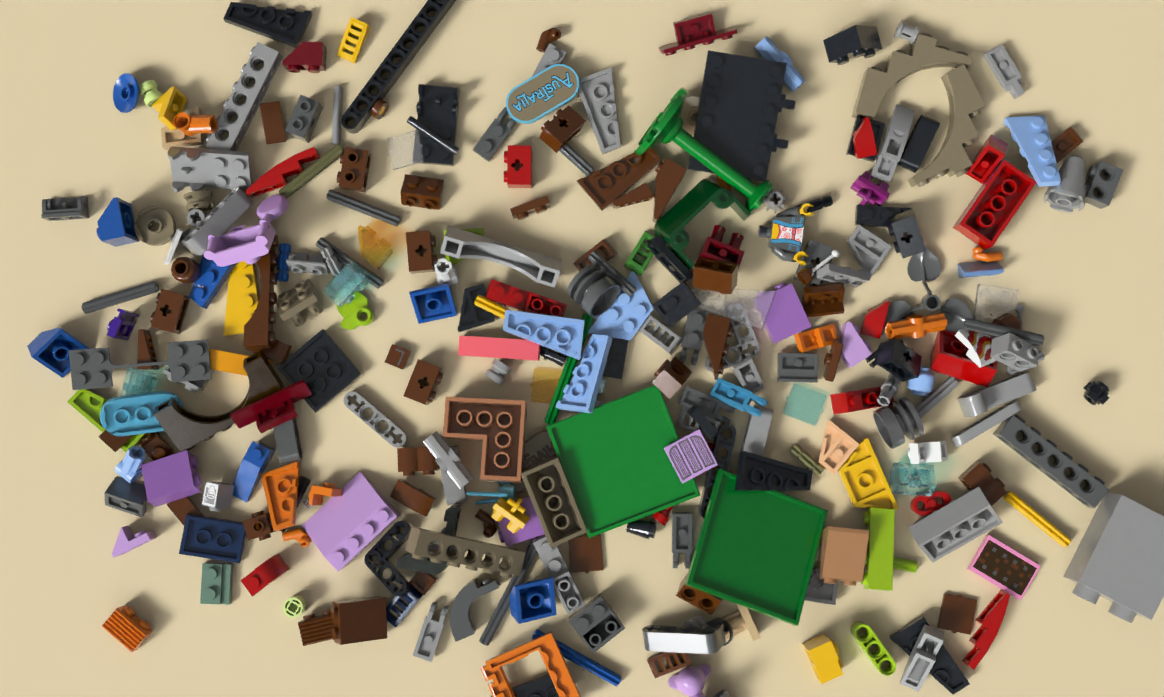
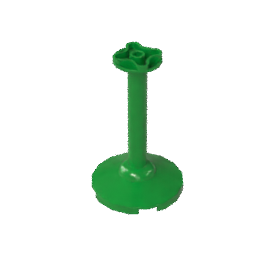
[634,87,773,212]

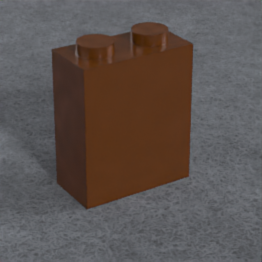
[330,596,387,645]

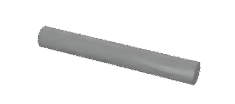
[332,86,342,145]

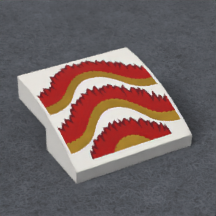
[955,321,997,368]

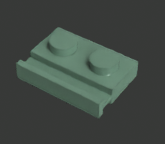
[200,563,233,605]

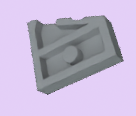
[847,225,892,278]

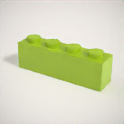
[861,507,895,591]

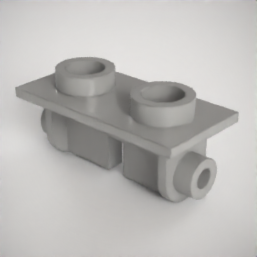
[286,252,328,275]

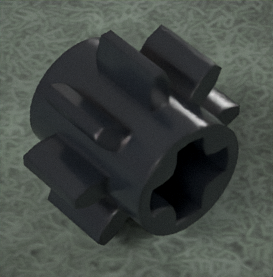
[1083,381,1109,405]

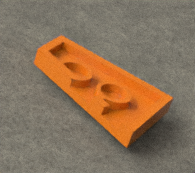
[261,461,300,532]

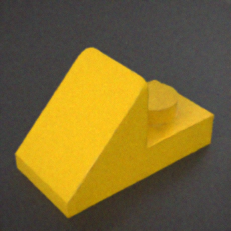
[152,86,188,130]

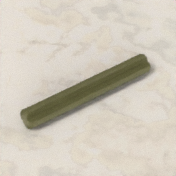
[279,144,344,199]

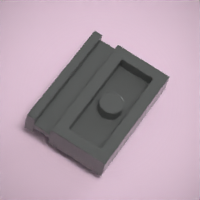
[777,353,818,383]

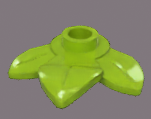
[336,291,374,330]

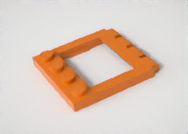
[480,631,581,697]

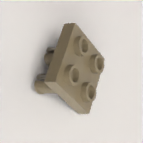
[276,279,323,327]

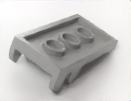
[167,146,253,192]

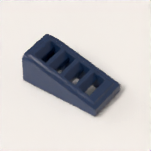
[386,585,423,627]

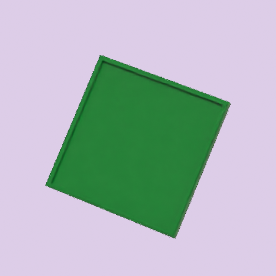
[546,385,700,538]
[685,469,828,626]

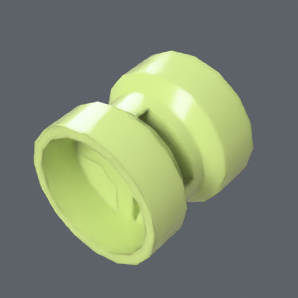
[139,80,163,107]
[283,595,307,618]

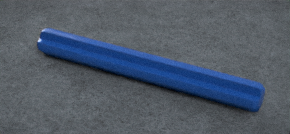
[532,629,622,686]

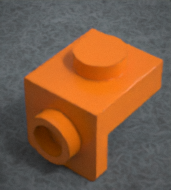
[308,482,342,505]

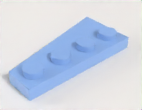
[1004,115,1061,187]
[503,310,585,360]
[555,334,613,413]

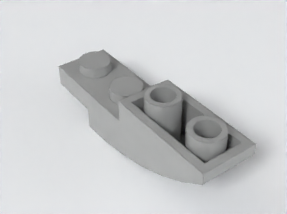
[871,104,915,182]
[532,535,586,614]

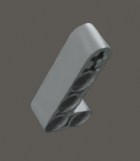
[179,187,253,256]
[957,371,1037,417]

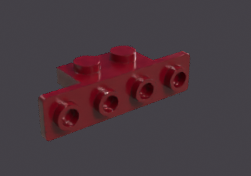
[659,13,737,56]
[230,380,312,433]

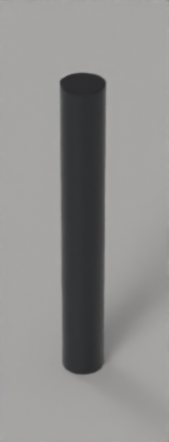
[407,116,460,155]

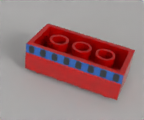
[953,160,1036,250]

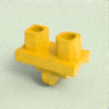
[491,497,530,533]

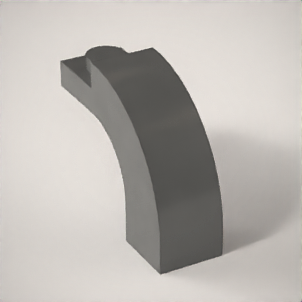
[450,577,500,642]

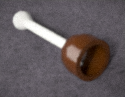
[797,250,839,286]

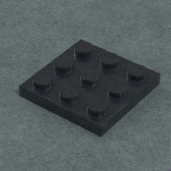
[277,329,362,413]

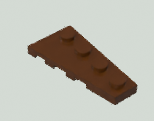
[577,148,662,211]

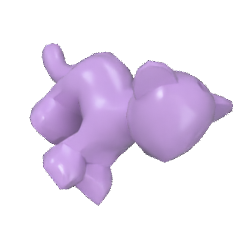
[668,664,711,697]

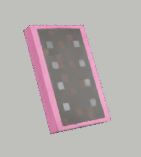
[967,534,1040,600]

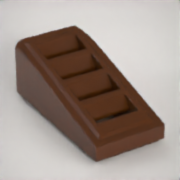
[611,183,654,209]
[573,238,617,271]
[137,329,159,370]
[647,652,692,678]

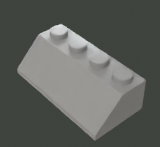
[908,487,1003,562]

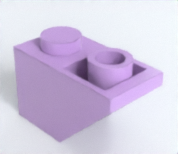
[839,321,871,368]

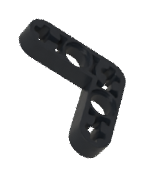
[364,521,411,597]

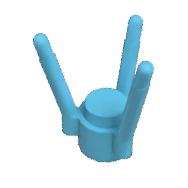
[466,481,516,504]

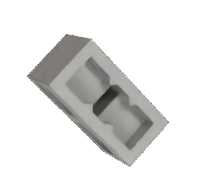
[990,333,1039,372]

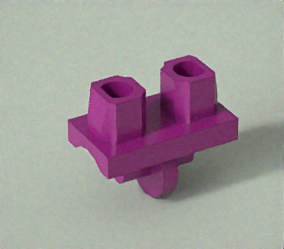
[850,171,890,206]

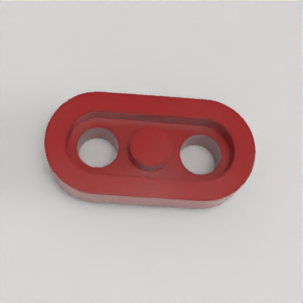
[910,491,952,515]

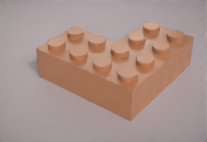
[443,397,527,483]

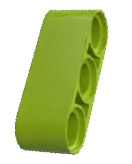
[850,621,896,676]

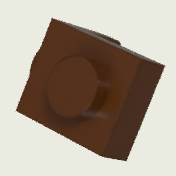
[141,432,174,461]

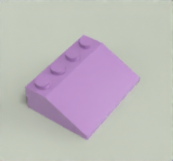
[302,471,401,572]

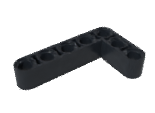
[698,424,736,518]

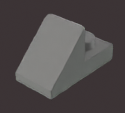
[732,357,764,393]

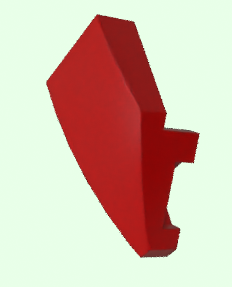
[853,117,877,159]
[860,300,890,339]

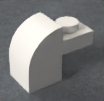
[908,440,948,464]

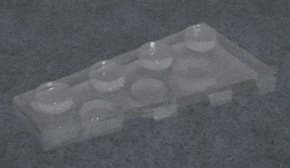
[692,287,776,330]

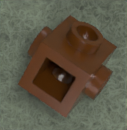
[242,511,275,541]

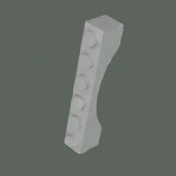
[440,226,562,288]

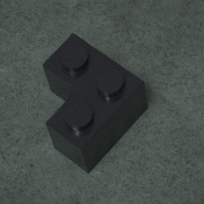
[823,25,882,65]

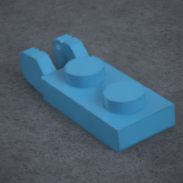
[709,378,768,417]

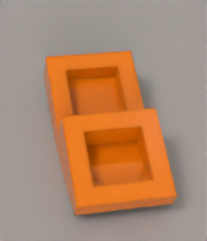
[794,324,839,353]

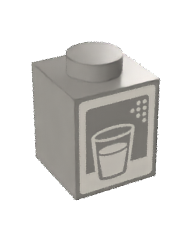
[202,481,234,512]

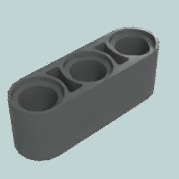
[274,417,302,463]

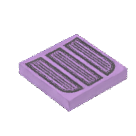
[663,429,718,484]

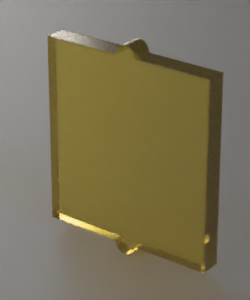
[530,369,562,404]

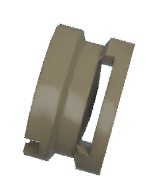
[184,190,215,212]

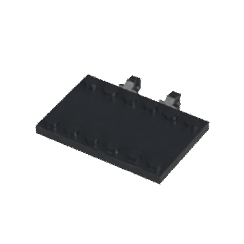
[688,50,796,182]

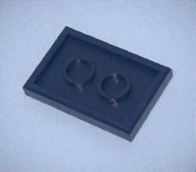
[179,514,246,563]

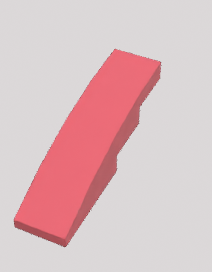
[458,336,541,361]

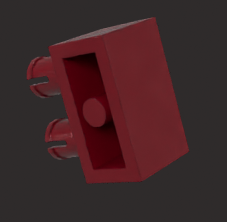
[696,225,744,269]

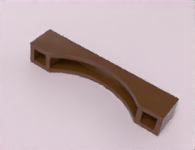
[243,234,279,349]

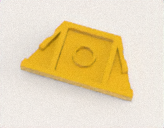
[838,438,899,510]

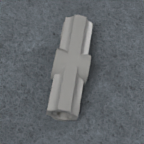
[423,431,474,489]

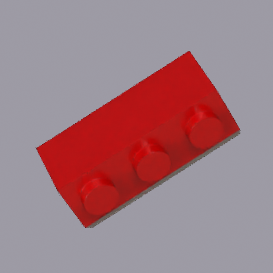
[930,330,998,387]

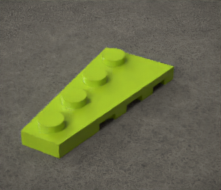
[67,389,146,453]

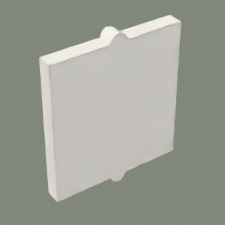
[164,228,183,265]

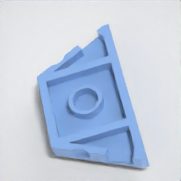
[588,271,653,341]

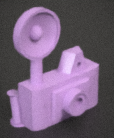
[204,194,289,267]

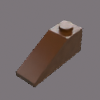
[653,158,687,223]

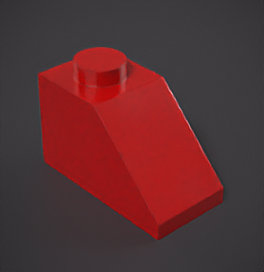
[965,134,1008,184]

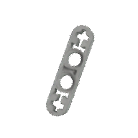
[344,391,408,448]
[951,399,1022,447]

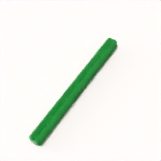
[544,313,594,424]

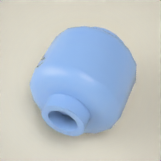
[907,366,935,396]

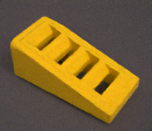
[337,17,371,64]

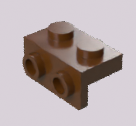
[401,174,444,210]
[802,283,845,317]

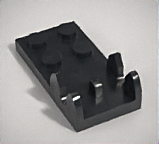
[413,84,460,166]

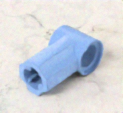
[114,446,146,484]

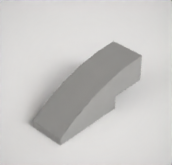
[900,624,944,692]

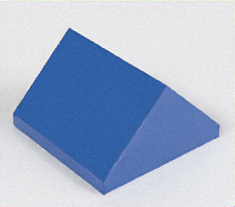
[409,283,457,324]

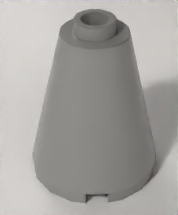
[1044,155,1086,212]

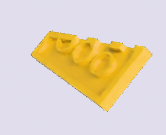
[224,261,260,336]

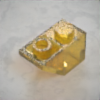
[358,225,393,270]

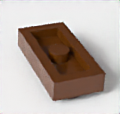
[1051,127,1083,163]
[510,196,550,220]

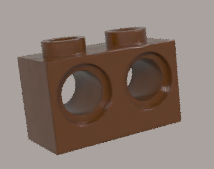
[676,571,722,615]

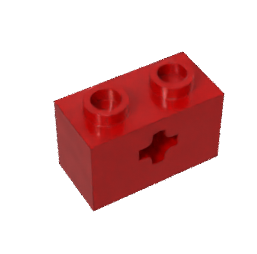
[504,145,532,188]

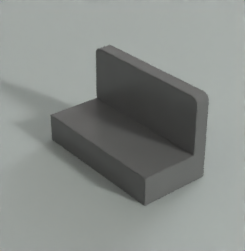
[104,476,147,518]

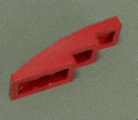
[246,147,320,198]
[962,590,1010,670]

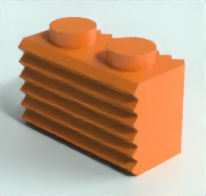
[102,606,153,652]

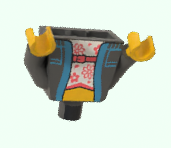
[758,203,814,266]

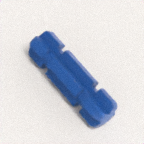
[277,243,291,282]

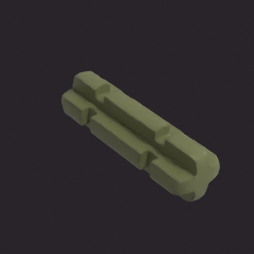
[790,443,825,475]

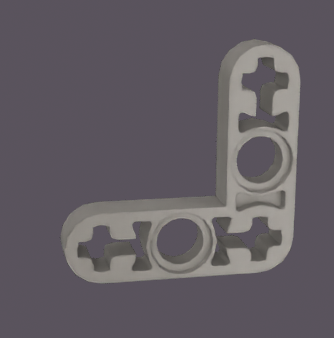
[705,304,760,373]

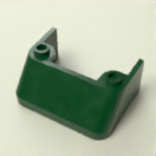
[654,179,751,271]

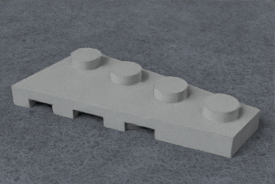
[578,67,621,155]

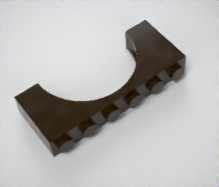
[154,350,286,452]

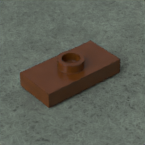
[823,339,843,382]

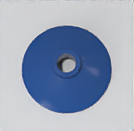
[113,73,139,113]

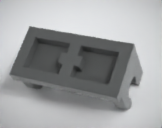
[41,196,89,221]

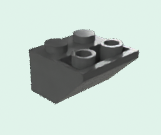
[569,593,625,653]

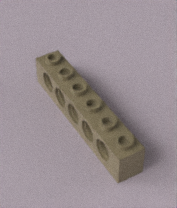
[405,526,526,578]

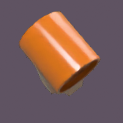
[173,112,218,136]

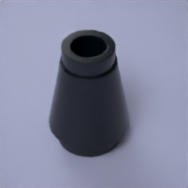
[627,520,656,539]

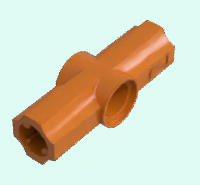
[885,313,947,340]

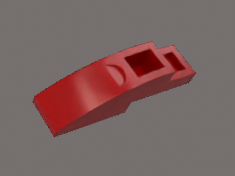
[485,279,567,317]

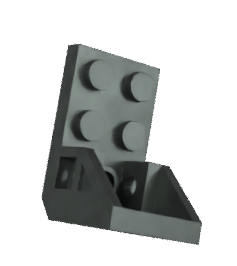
[397,504,462,575]

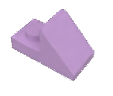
[112,526,156,558]

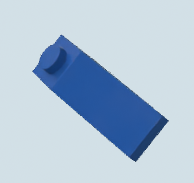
[233,441,275,502]

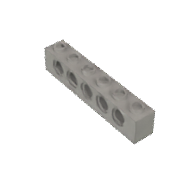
[205,42,283,151]

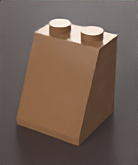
[818,526,869,586]

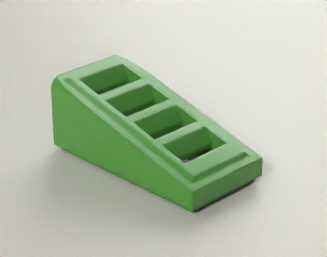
[624,231,655,276]

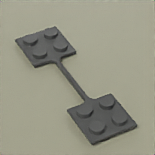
[69,339,212,390]

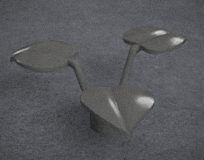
[883,247,973,332]

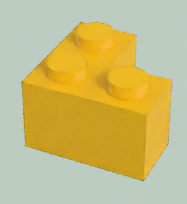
[801,634,844,684]

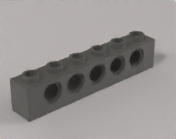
[993,415,1109,508]

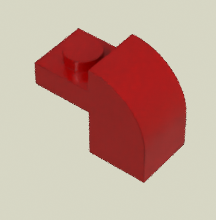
[240,553,290,597]

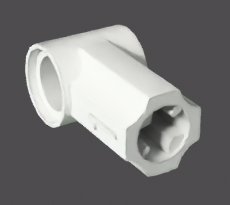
[434,258,459,285]

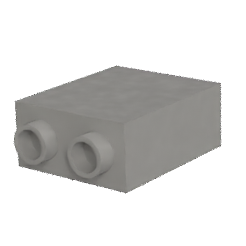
[1063,493,1164,623]

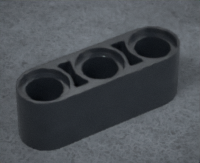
[897,114,940,173]

